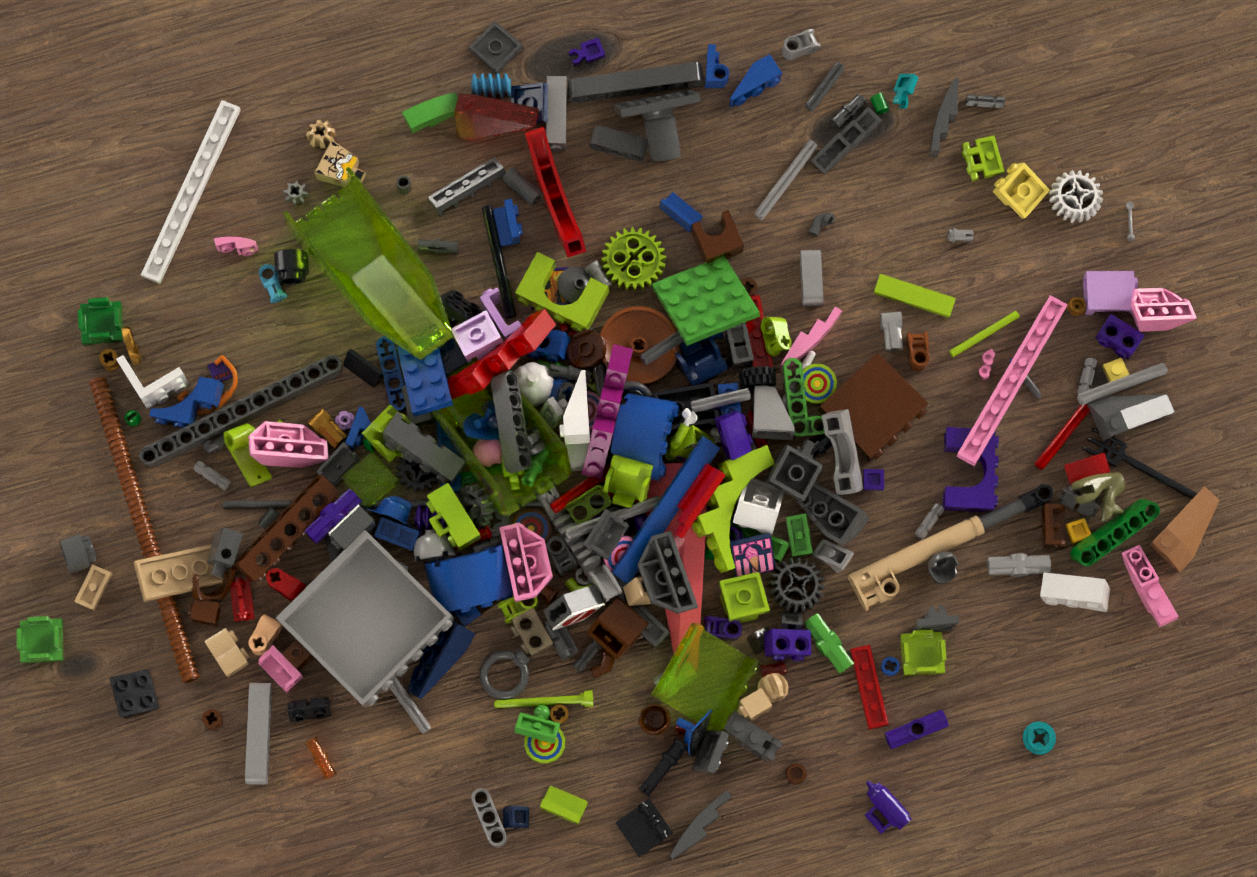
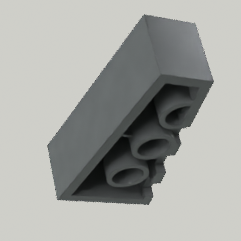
[383,412,466,486]

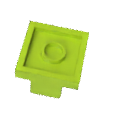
[362,405,411,462]
[604,454,653,508]
[719,572,770,623]
[900,630,947,676]

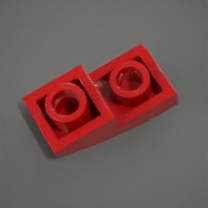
[1064,452,1110,484]

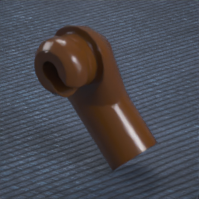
[590,650,615,678]

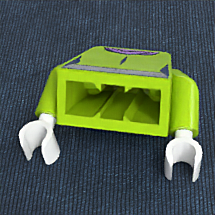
[665,408,721,463]

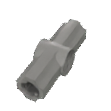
[987,553,1051,577]

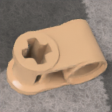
[249,614,283,656]

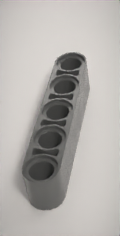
[491,371,531,474]

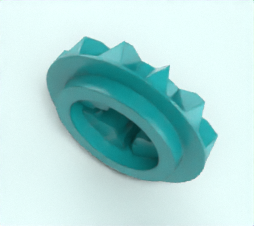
[1022,721,1056,755]

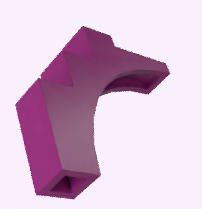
[582,344,633,479]

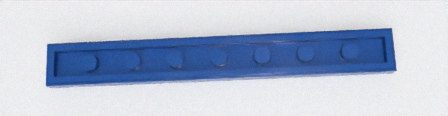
[611,436,720,584]

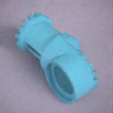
[258,264,287,303]

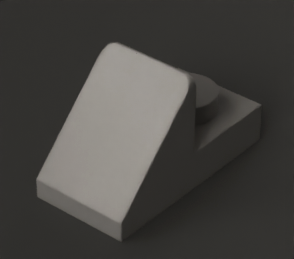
[812,539,854,574]

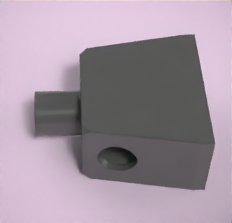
[207,527,243,578]

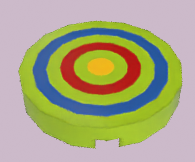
[797,364,837,404]
[524,728,565,764]

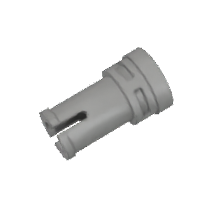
[585,260,612,287]

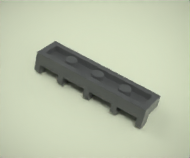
[428,157,506,217]

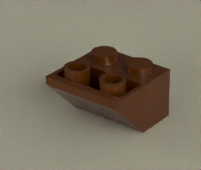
[587,597,649,660]

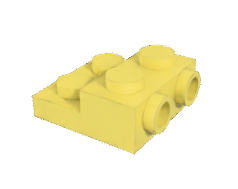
[993,162,1050,219]

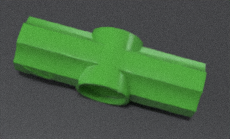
[803,613,854,674]

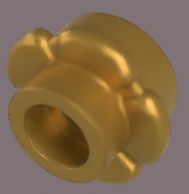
[1067,297,1086,316]

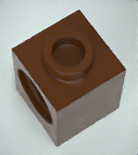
[188,599,222,626]
[282,639,314,671]

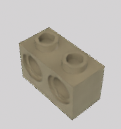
[510,608,553,659]

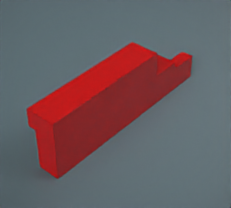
[674,463,726,539]

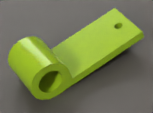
[224,423,272,488]

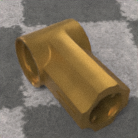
[307,408,348,449]

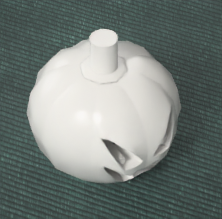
[514,362,554,407]

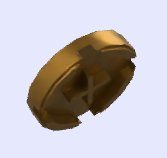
[121,326,142,366]

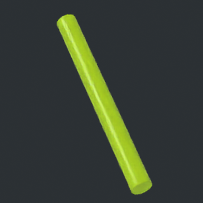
[949,311,1020,358]

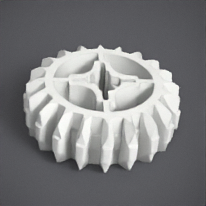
[1049,170,1103,223]

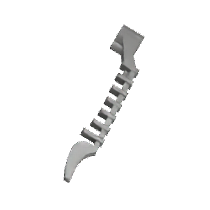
[535,477,622,602]

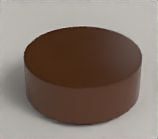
[785,763,807,785]

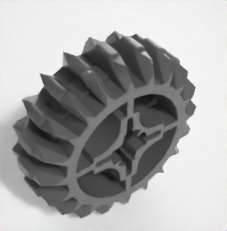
[769,558,825,613]

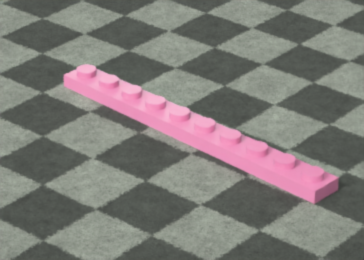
[956,295,1068,466]

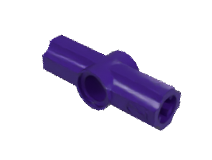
[305,489,362,544]
[884,710,949,750]

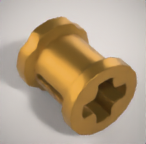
[99,349,120,372]

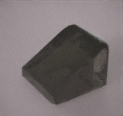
[747,627,778,655]

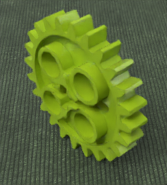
[601,227,666,291]

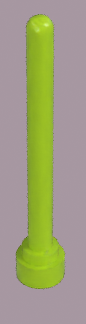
[494,690,594,708]

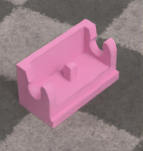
[258,645,303,693]

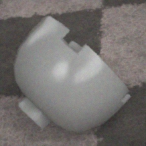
[414,529,455,563]

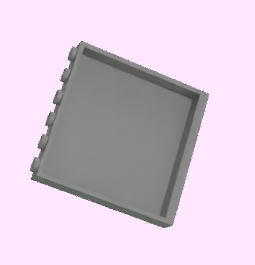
[276,530,454,707]

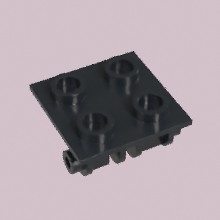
[109,669,160,719]
[615,799,673,857]

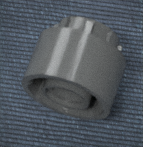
[59,534,96,574]

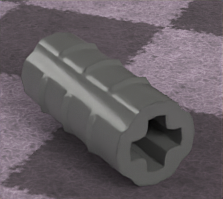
[502,167,542,206]

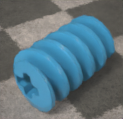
[471,73,511,98]

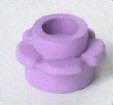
[335,411,355,430]

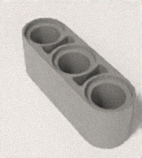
[800,250,823,306]
[471,788,507,848]

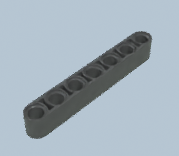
[568,62,704,103]

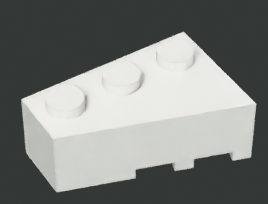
[1040,572,1110,612]

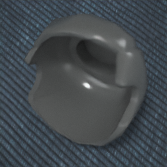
[927,551,959,584]

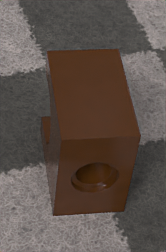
[691,210,744,263]

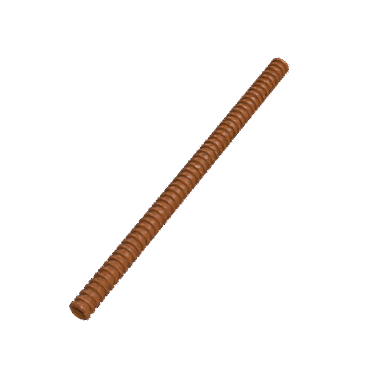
[89,377,200,683]

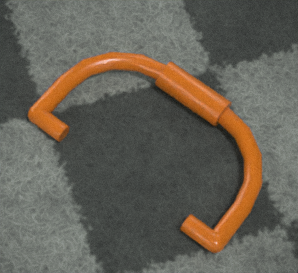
[177,355,238,415]

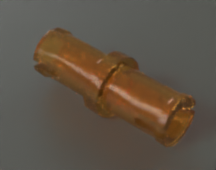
[305,737,337,780]

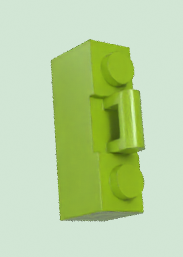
[426,483,481,551]

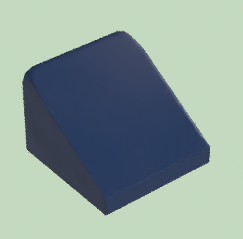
[503,806,529,828]

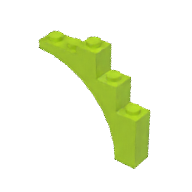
[692,445,775,573]

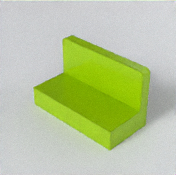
[540,786,588,825]

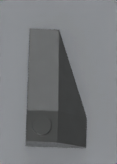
[795,482,869,546]

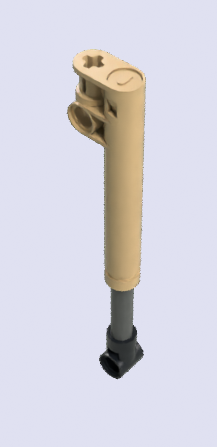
[848,484,1054,611]

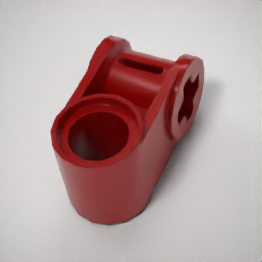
[266,568,306,602]

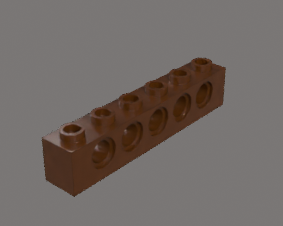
[234,475,340,582]

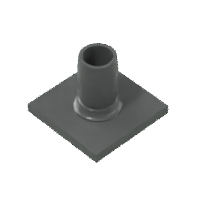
[613,89,701,162]

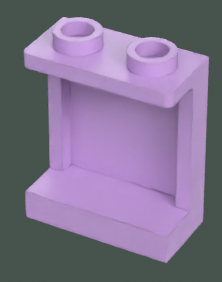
[1083,271,1138,315]
[480,288,521,341]

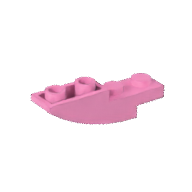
[1121,545,1179,628]

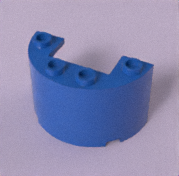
[611,393,679,482]
[423,544,513,613]

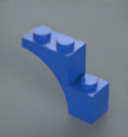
[149,377,224,429]

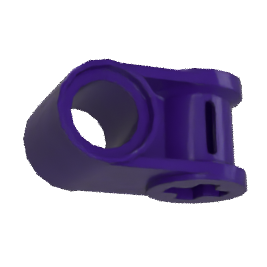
[702,616,742,641]

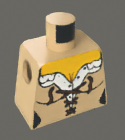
[315,141,366,187]

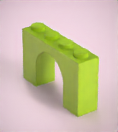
[515,252,609,332]

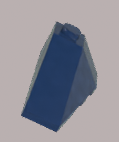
[407,621,475,699]

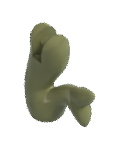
[1071,472,1125,522]

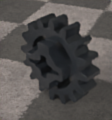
[396,458,438,493]

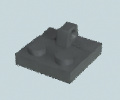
[692,731,729,773]

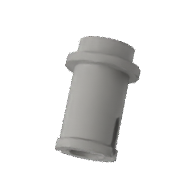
[948,227,974,243]

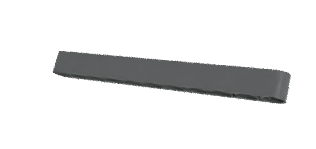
[139,355,343,469]

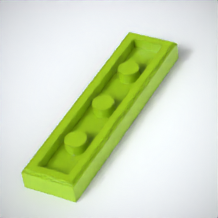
[873,274,956,318]

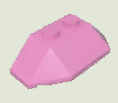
[1131,288,1197,332]
[248,421,328,468]
[499,523,553,602]

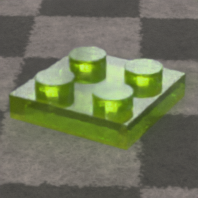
[341,452,399,508]

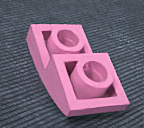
[214,237,259,256]

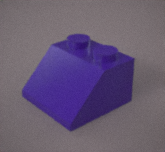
[714,410,753,460]

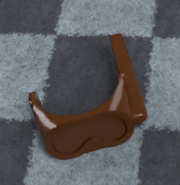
[192,566,237,600]

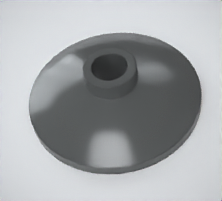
[557,267,593,304]

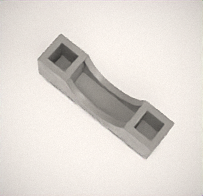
[822,409,863,495]

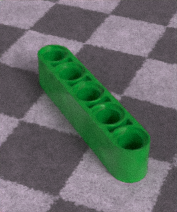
[1070,499,1160,567]

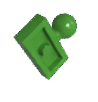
[514,705,560,744]

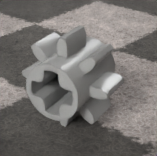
[283,180,309,207]

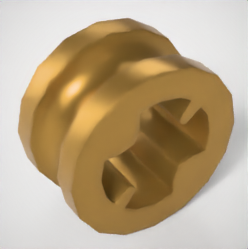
[550,705,569,724]

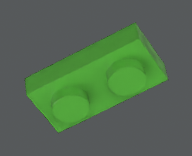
[786,513,814,558]

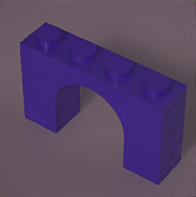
[943,427,999,513]

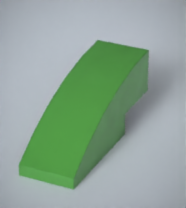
[402,93,465,134]

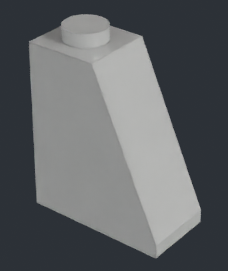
[752,385,795,440]

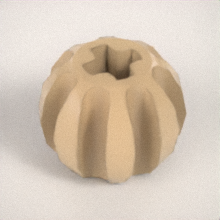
[306,120,336,150]
[758,673,788,703]

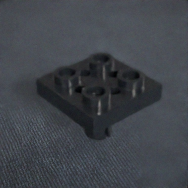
[433,290,483,331]

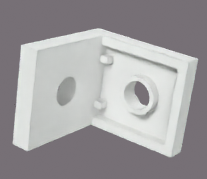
[116,355,189,409]

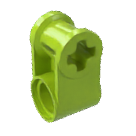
[760,317,792,357]
[497,596,538,624]

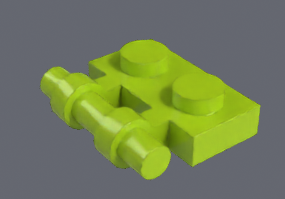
[961,136,1005,181]

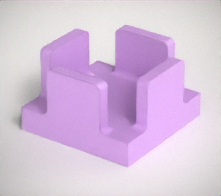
[451,310,503,363]

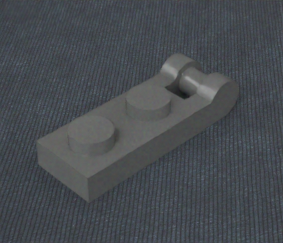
[723,712,783,761]

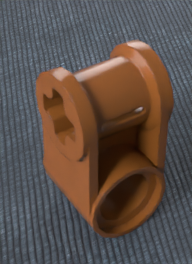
[906,331,930,372]

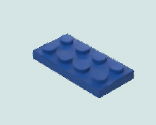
[397,334,453,417]

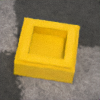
[1065,518,1091,544]

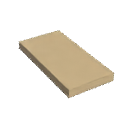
[134,544,223,602]

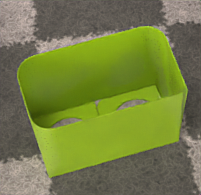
[565,485,611,525]

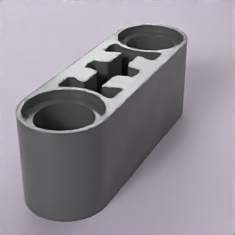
[589,126,648,162]

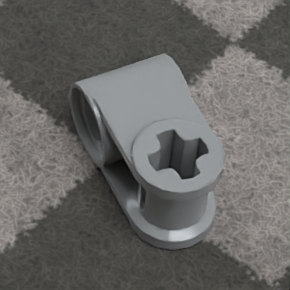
[782,29,821,60]

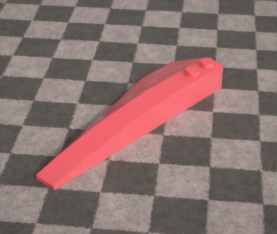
[646,463,707,670]

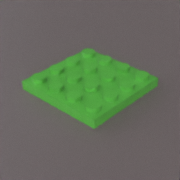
[652,255,760,346]

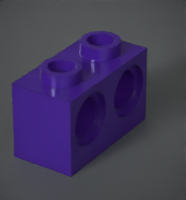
[1095,314,1145,360]
[764,629,811,661]

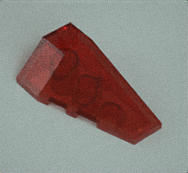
[455,93,539,141]

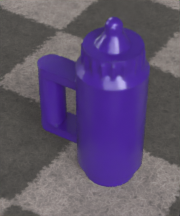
[864,781,912,834]

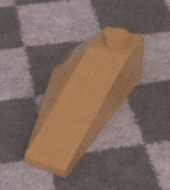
[1149,486,1220,573]

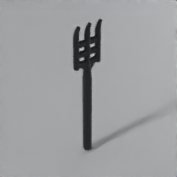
[1082,428,1197,499]

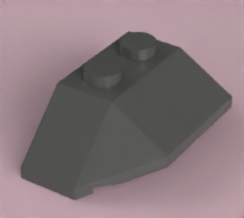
[637,531,698,614]

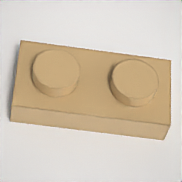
[74,564,112,611]

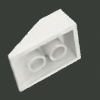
[733,478,784,534]

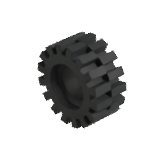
[739,366,776,391]

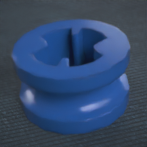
[881,657,900,676]

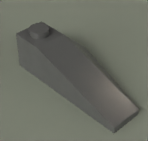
[1087,394,1175,441]

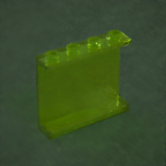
[652,623,759,731]

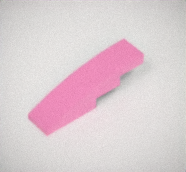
[779,307,842,371]

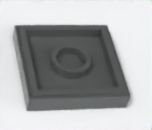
[468,21,523,74]

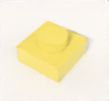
[1102,357,1130,382]

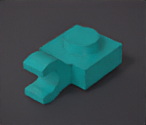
[893,74,919,109]

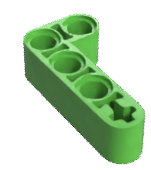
[782,358,825,437]

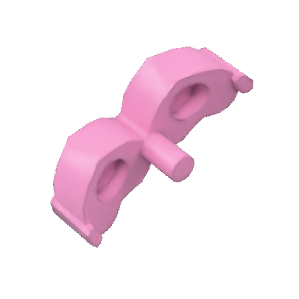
[979,349,995,380]

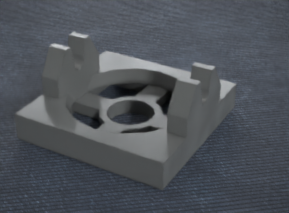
[912,605,959,632]

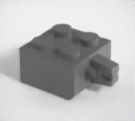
[764,440,823,501]

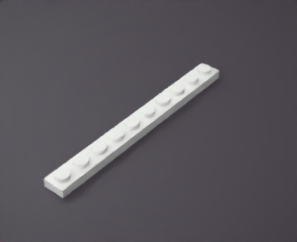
[141,100,241,284]

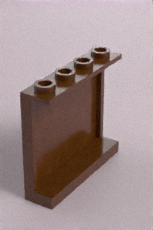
[818,352,929,462]

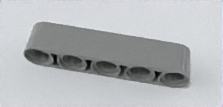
[245,683,272,785]

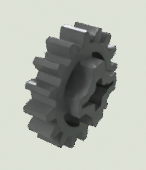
[457,483,494,529]

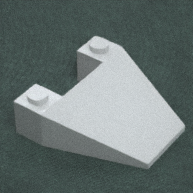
[560,370,590,472]

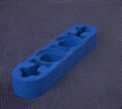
[376,336,406,413]

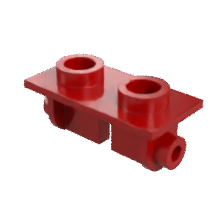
[230,578,255,622]

